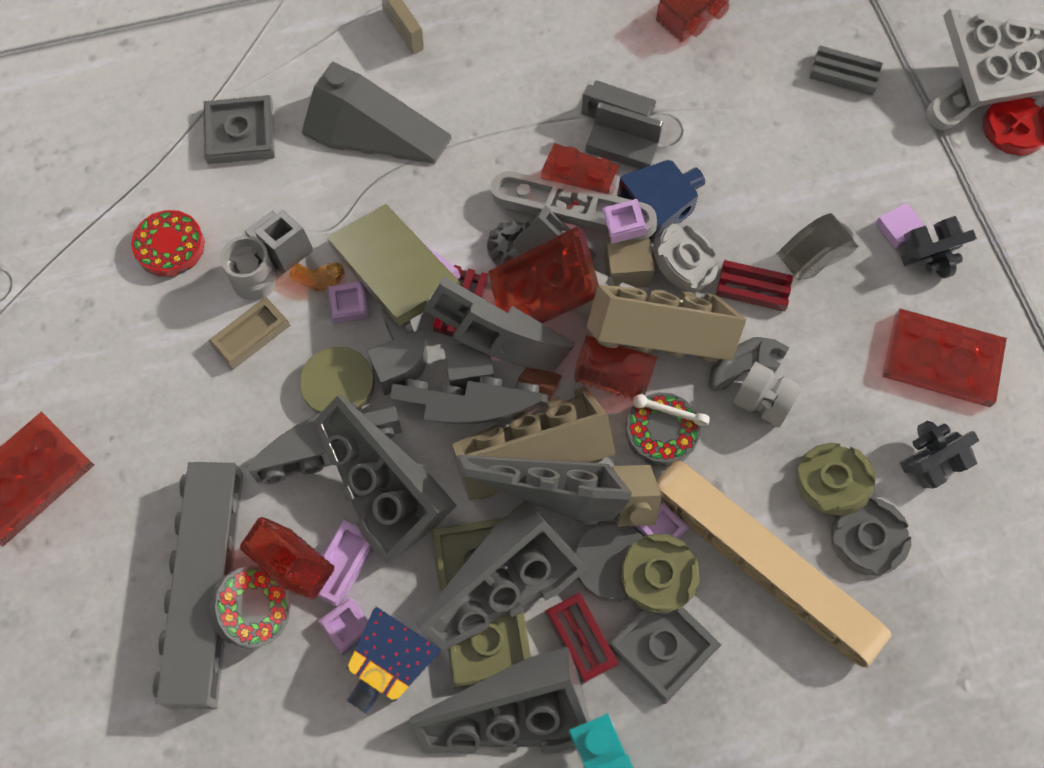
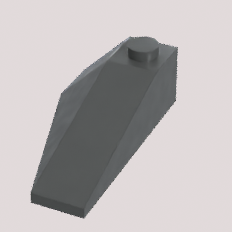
[302,61,452,164]
[313,395,457,565]
[457,455,632,525]
[416,501,588,651]
[410,647,590,754]

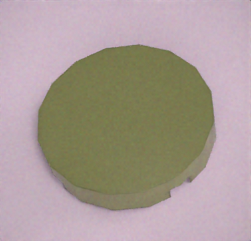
[299,347,375,414]
[796,442,876,516]
[620,534,700,614]

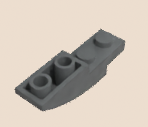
[423,276,575,371]
[390,376,549,424]
[248,402,402,484]

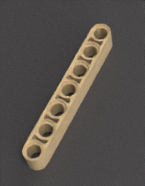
[657,460,892,668]

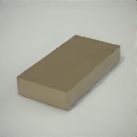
[381,0,424,55]
[208,297,290,370]

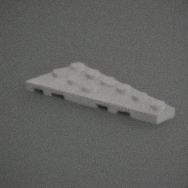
[943,8,1044,107]

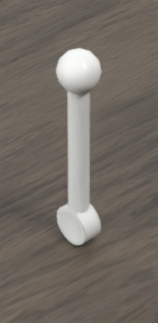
[633,394,710,427]

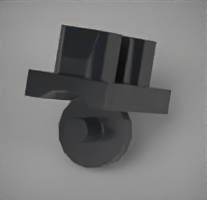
[901,216,977,279]
[899,420,979,489]

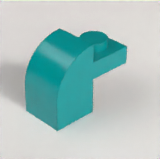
[568,713,634,768]

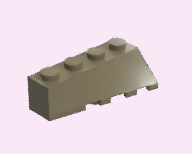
[586,285,746,362]
[452,386,616,500]

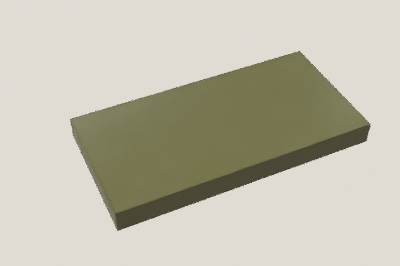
[327,204,460,326]
[431,517,531,689]

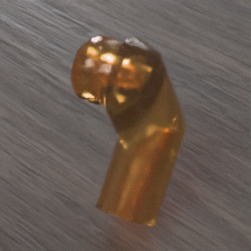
[290,262,345,292]

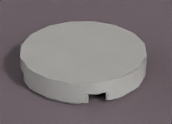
[654,224,718,291]

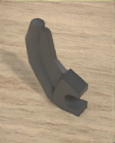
[709,337,790,391]

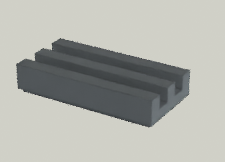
[809,45,883,95]

